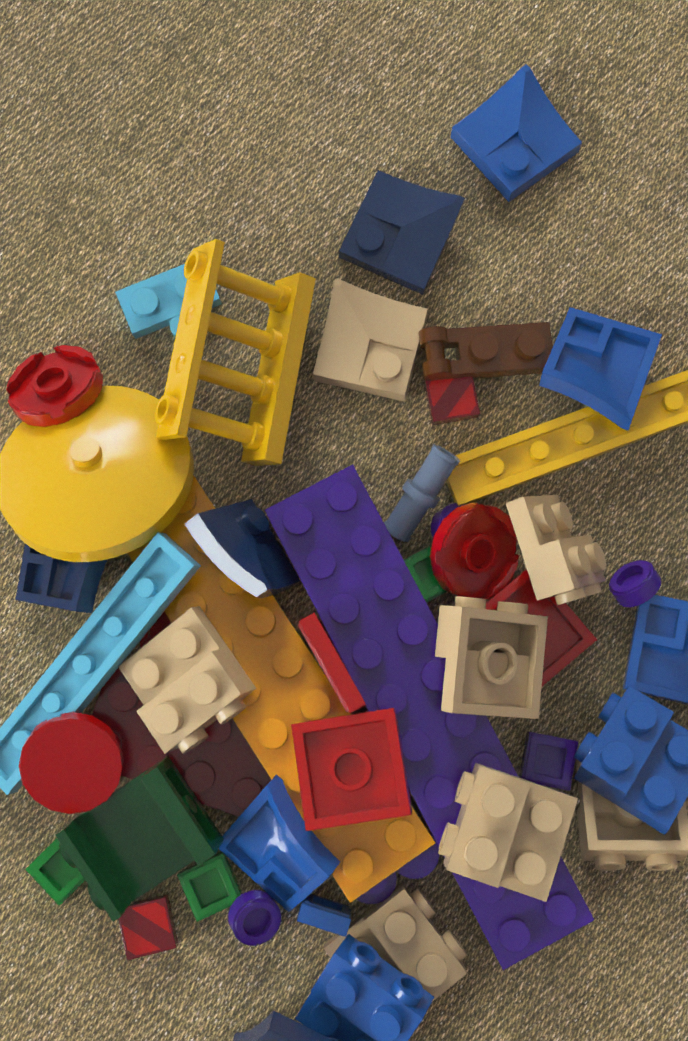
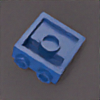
[574,686,688,835]
[295,934,434,1041]

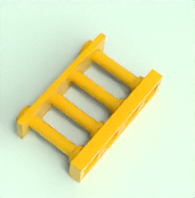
[155,239,316,466]

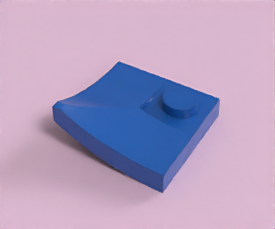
[450,64,582,202]
[539,307,662,430]
[622,595,688,705]
[219,774,340,912]

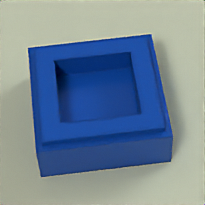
[297,894,351,937]

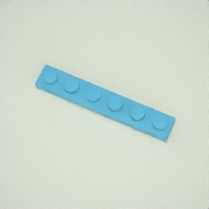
[0,532,201,795]

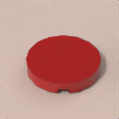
[6,345,103,427]
[430,503,520,599]
[19,712,124,814]

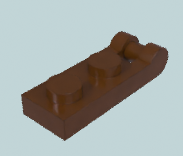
[419,322,553,381]

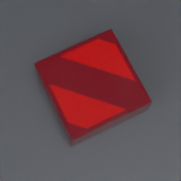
[423,377,480,426]
[118,894,179,960]

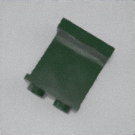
[55,756,224,922]

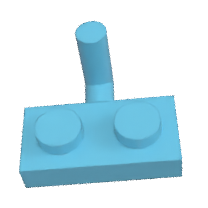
[115,264,222,339]

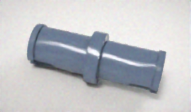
[384,444,460,542]

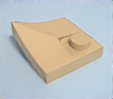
[312,279,428,402]

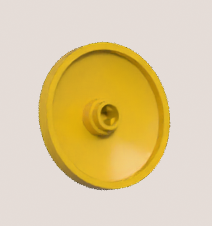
[0,386,194,562]

